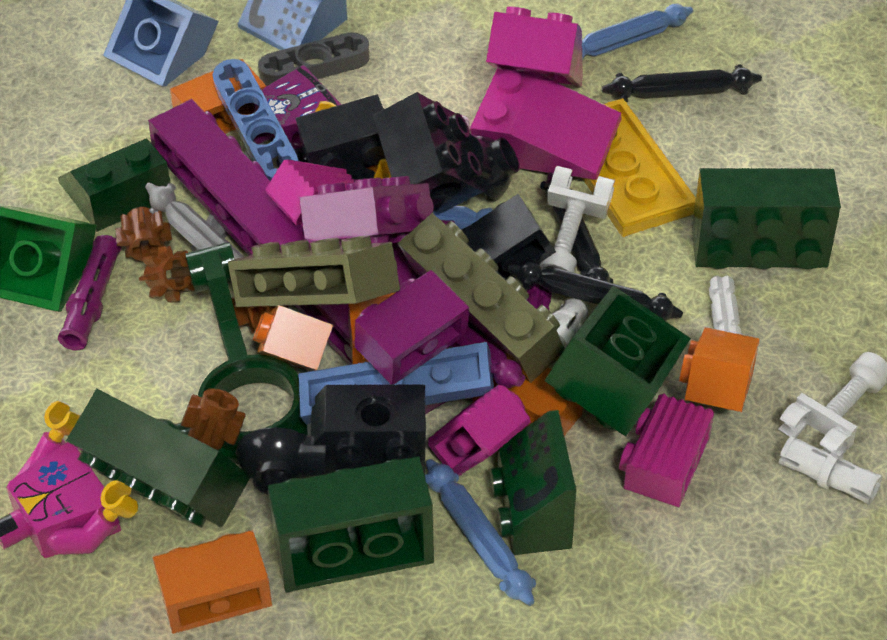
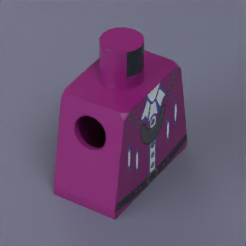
[253,65,341,149]

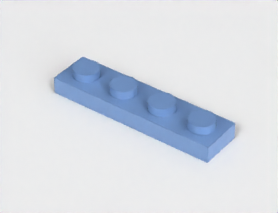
[299,342,494,424]

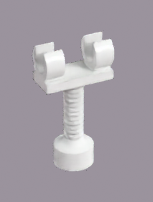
[539,166,615,273]
[778,352,887,455]

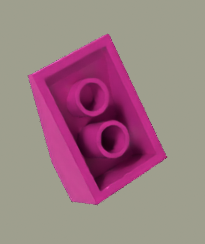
[486,6,583,87]
[470,68,622,180]

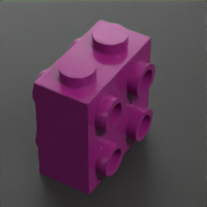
[300,176,433,245]

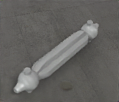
[145,183,244,259]

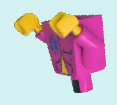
[0,401,138,558]

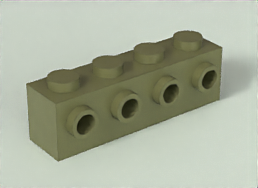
[398,213,565,383]
[227,235,400,307]

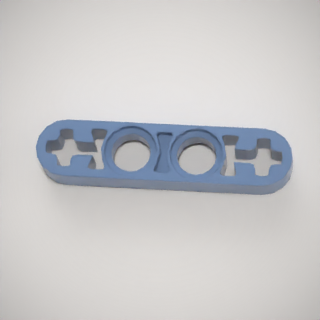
[212,59,298,181]

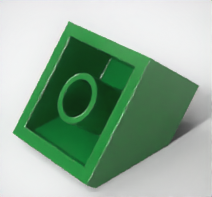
[0,206,97,312]

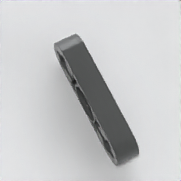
[258,32,370,87]

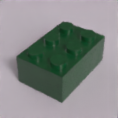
[692,168,841,269]
[544,285,691,437]
[66,388,250,528]
[268,456,434,593]

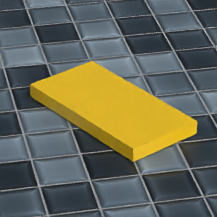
[582,98,696,237]

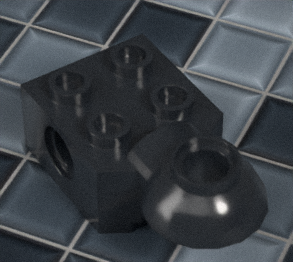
[373,92,520,213]
[236,384,426,495]

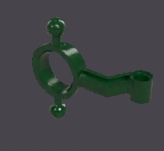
[158,242,308,464]

